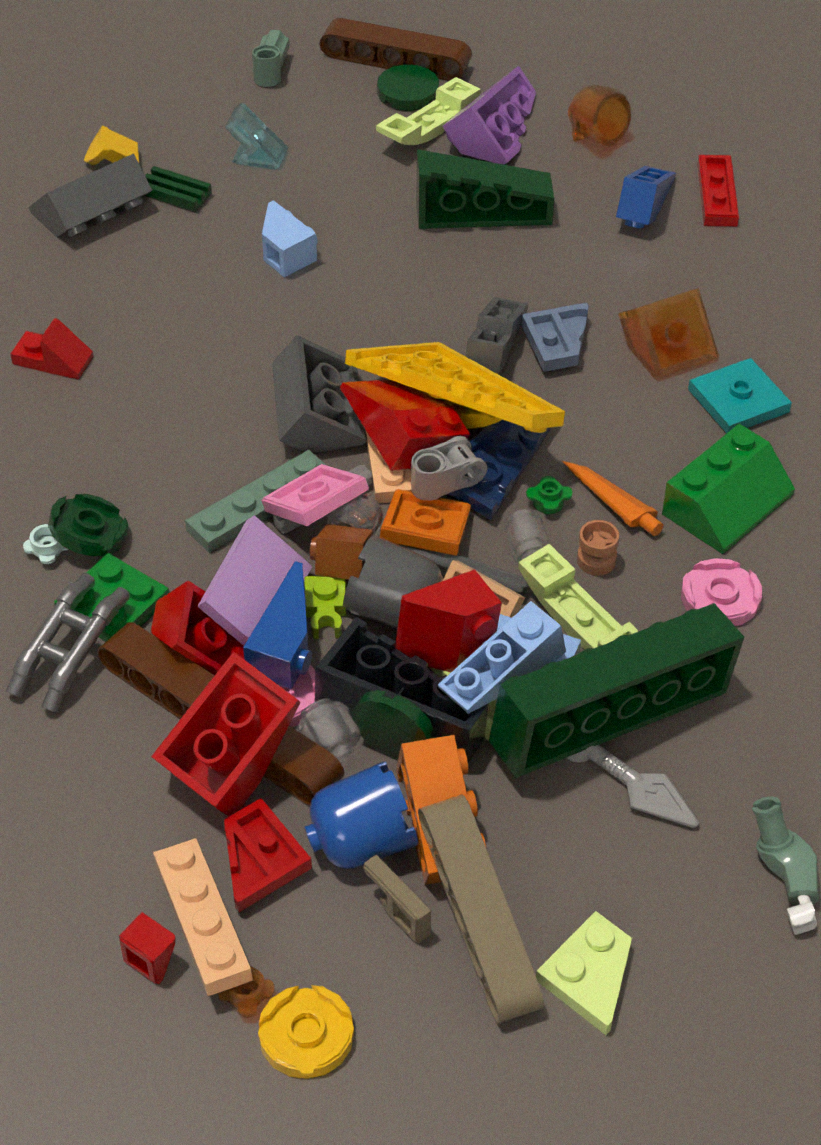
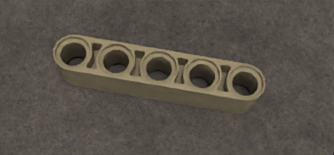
[418,794,544,1024]

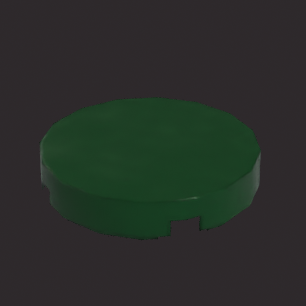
[377,64,439,111]
[48,494,128,556]
[352,690,435,760]

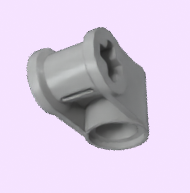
[411,436,488,501]

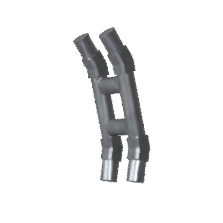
[6,573,130,713]

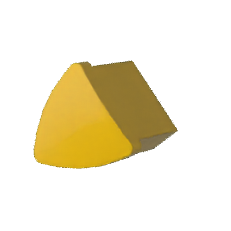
[84,125,139,165]

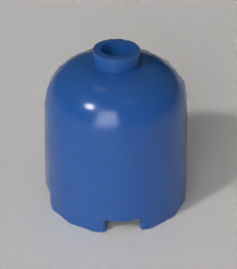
[304,761,418,869]

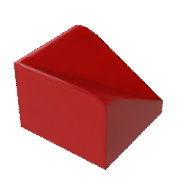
[119,912,176,985]

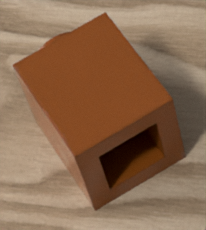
[310,524,373,579]

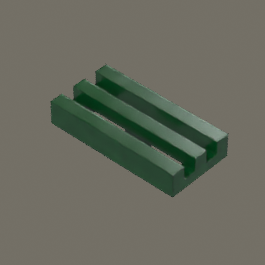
[145,166,212,212]

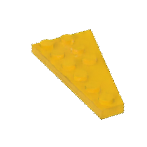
[345,342,565,433]

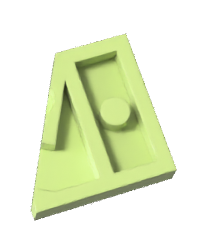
[536,911,632,1035]

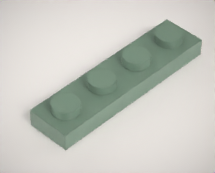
[185,450,326,553]

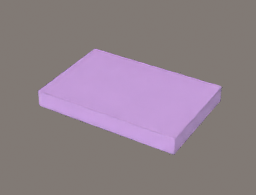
[198,515,312,646]

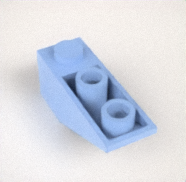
[438,601,566,714]

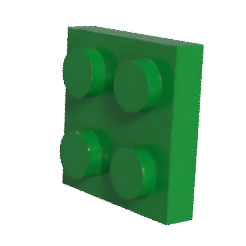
[54,553,170,642]

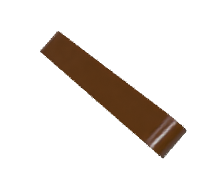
[97,622,345,806]

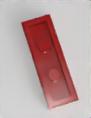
[697,155,739,227]

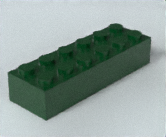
[489,603,744,778]

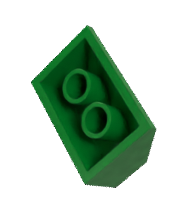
[662,424,795,554]

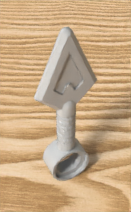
[566,745,699,828]

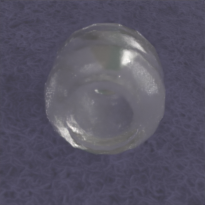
[326,492,383,536]
[297,698,361,763]

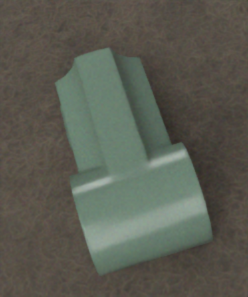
[252,30,290,87]

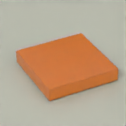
[380,489,471,556]

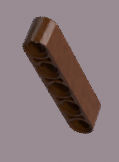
[319,18,472,81]

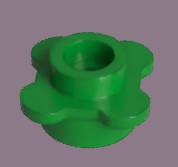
[526,476,573,514]

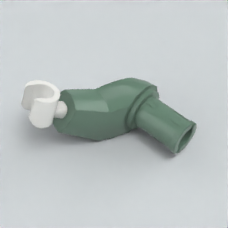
[752,796,819,935]

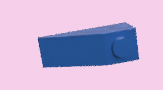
[616,166,676,228]
[243,561,312,689]

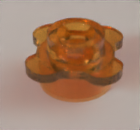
[218,966,275,1018]

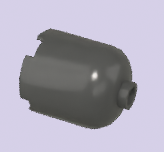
[343,535,442,629]

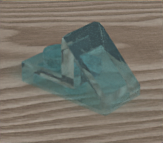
[225,102,289,170]

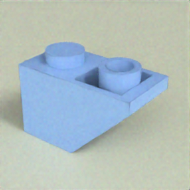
[262,200,318,278]

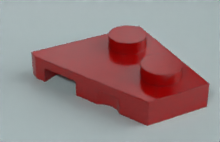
[224,798,312,912]

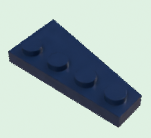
[449,420,552,520]

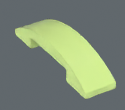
[376,77,481,145]
[518,544,638,649]

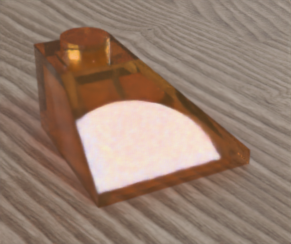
[618,288,719,379]

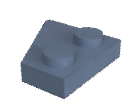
[521,302,589,372]

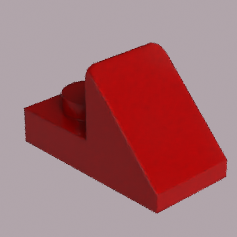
[10,318,94,380]

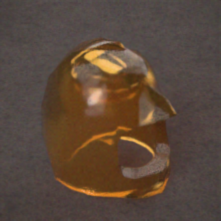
[568,85,631,147]

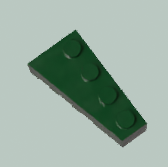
[416,149,554,229]

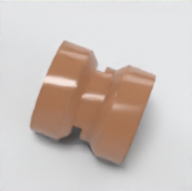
[577,520,619,576]

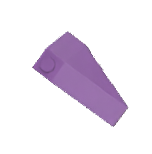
[442,66,536,165]

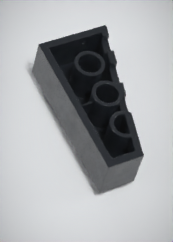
[314,616,489,763]

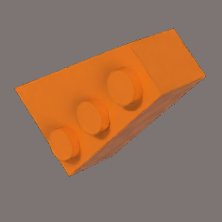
[396,735,486,885]

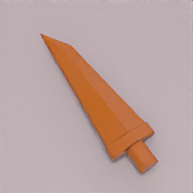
[561,460,664,536]

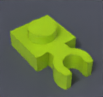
[305,576,346,639]

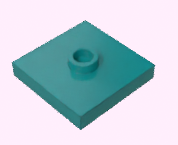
[688,358,792,434]

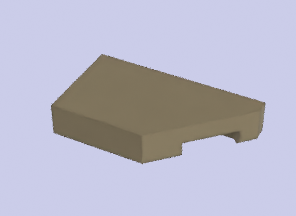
[363,855,431,944]

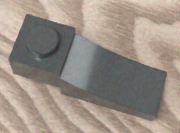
[465,297,528,374]

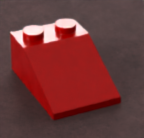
[340,379,470,471]
[151,652,301,817]

